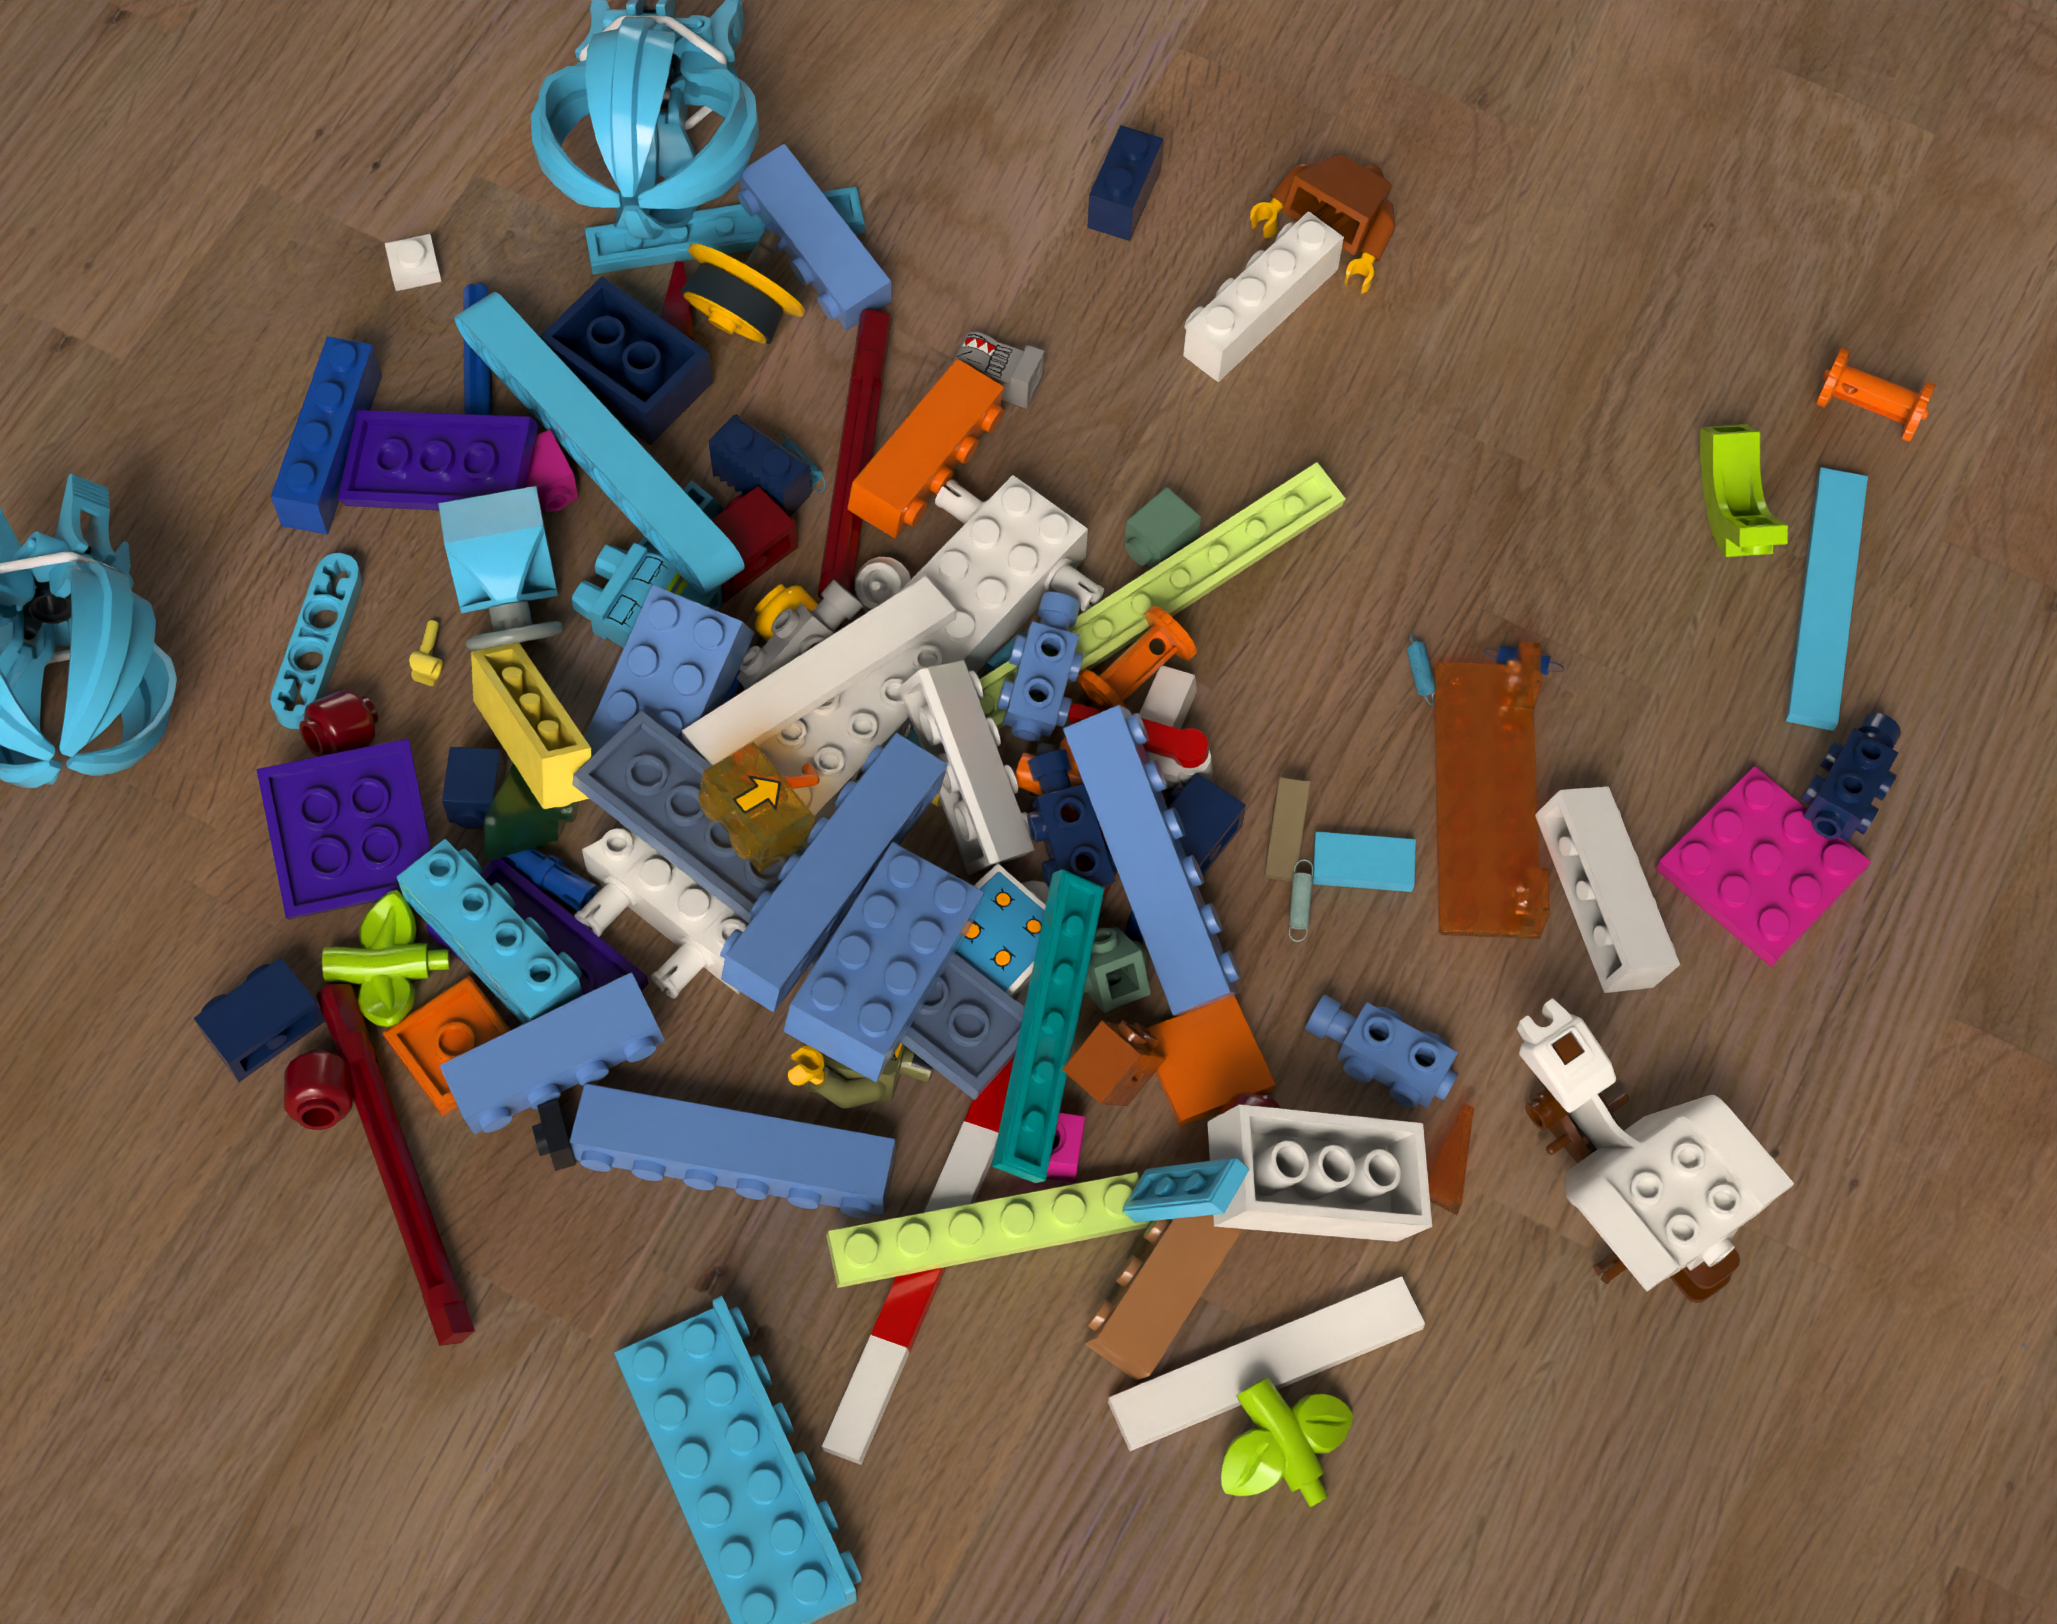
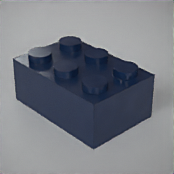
[539,276,713,445]

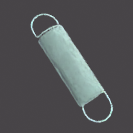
[1289,859,1313,942]

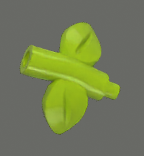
[322,890,451,1027]
[1221,1377,1353,1507]

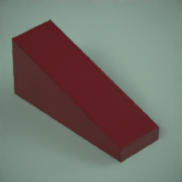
[661,261,694,341]

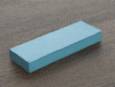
[1122,1158,1250,1223]

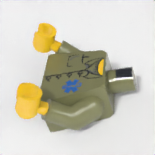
[788,1043,934,1109]

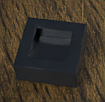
[532,1100,576,1171]

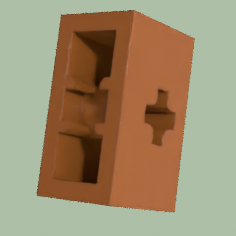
[1062,1020,1166,1106]

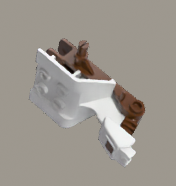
[1517,998,1794,1303]

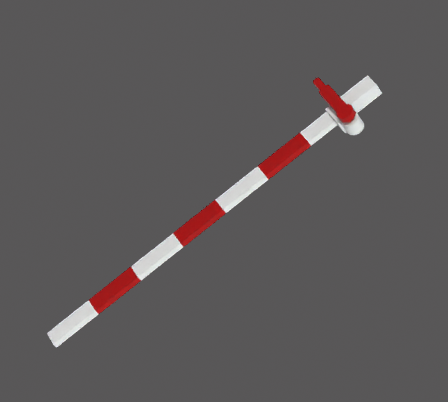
[822,665,1213,1465]

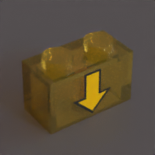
[698,742,816,873]

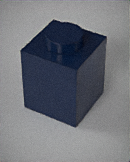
[442,747,506,829]

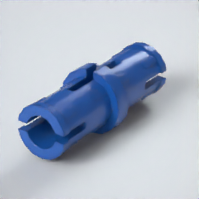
[499,834,598,912]

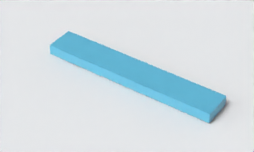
[585,186,865,274]
[1785,467,1868,731]

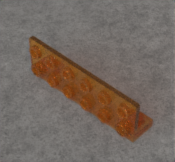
[1433,642,1550,939]

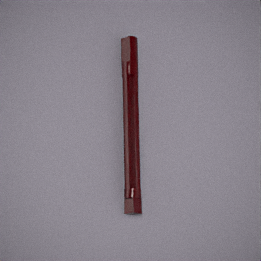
[818,309,892,629]
[316,984,475,1346]

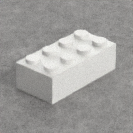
[1207,1104,1432,1242]

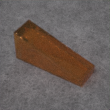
[1428,1104,1474,1215]

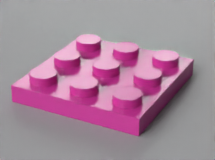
[1656,766,1871,967]

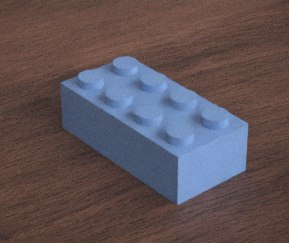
[584,584,755,757]
[783,842,984,1083]

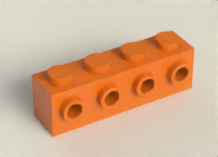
[847,358,1005,539]

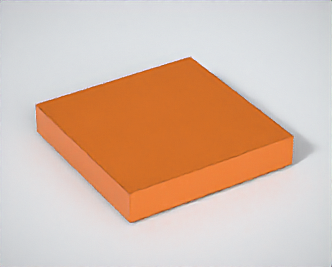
[382,975,511,1117]
[1145,996,1276,1127]

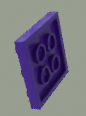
[256,739,432,920]

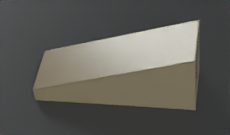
[1264,777,1310,882]

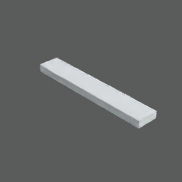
[682,576,956,771]
[1108,1276,1425,1451]

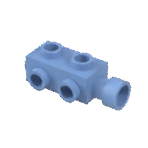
[997,592,1083,741]
[1305,994,1458,1109]

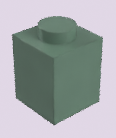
[1124,487,1201,569]

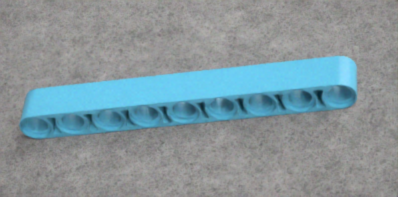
[454,291,745,597]

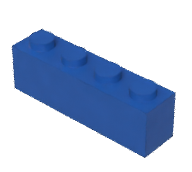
[271,336,382,535]

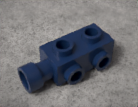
[1801,713,1901,842]
[1027,749,1118,898]

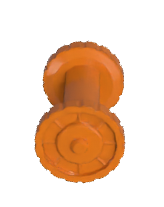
[1816,347,1936,442]
[1077,606,1197,711]

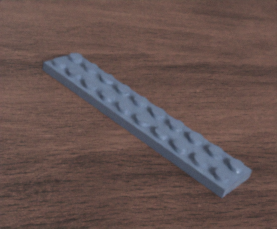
[572,710,1025,1100]

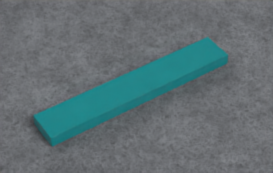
[992,869,1105,1183]

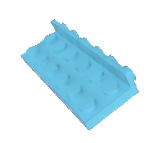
[614,1295,862,1624]

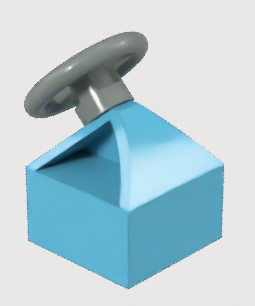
[438,486,563,651]

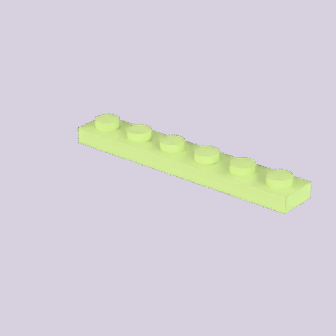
[826,1172,1150,1288]

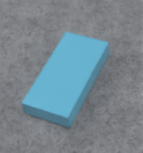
[1312,832,1416,892]

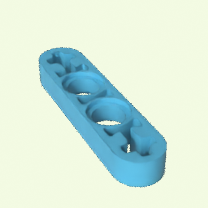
[270,553,363,729]

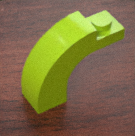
[1700,424,1788,557]

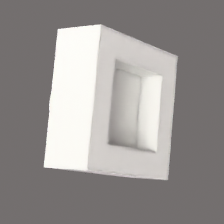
[385,234,442,291]

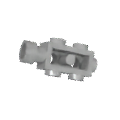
[736,579,863,693]

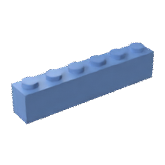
[1063,705,1241,1016]
[720,733,948,1013]
[569,1084,896,1218]

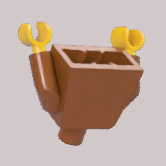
[1250,154,1395,294]

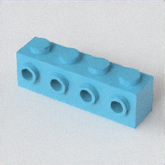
[397,839,583,1024]

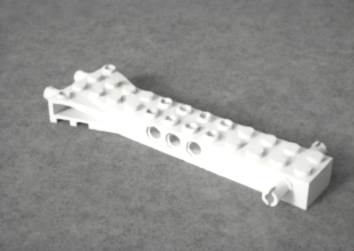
[575,475,1104,999]

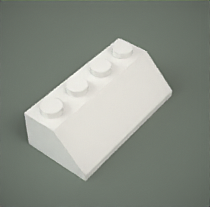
[899,660,1035,876]

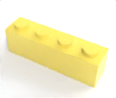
[471,642,591,809]

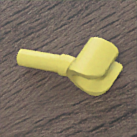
[409,620,443,687]

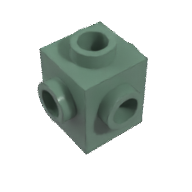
[1083,926,1151,1013]

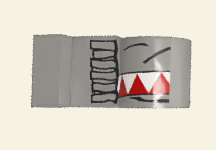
[949,332,1045,409]

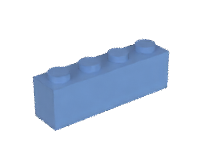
[737,144,892,331]
[439,972,665,1134]

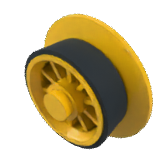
[681,229,805,344]

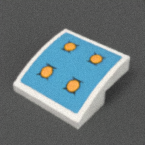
[955,864,1046,998]

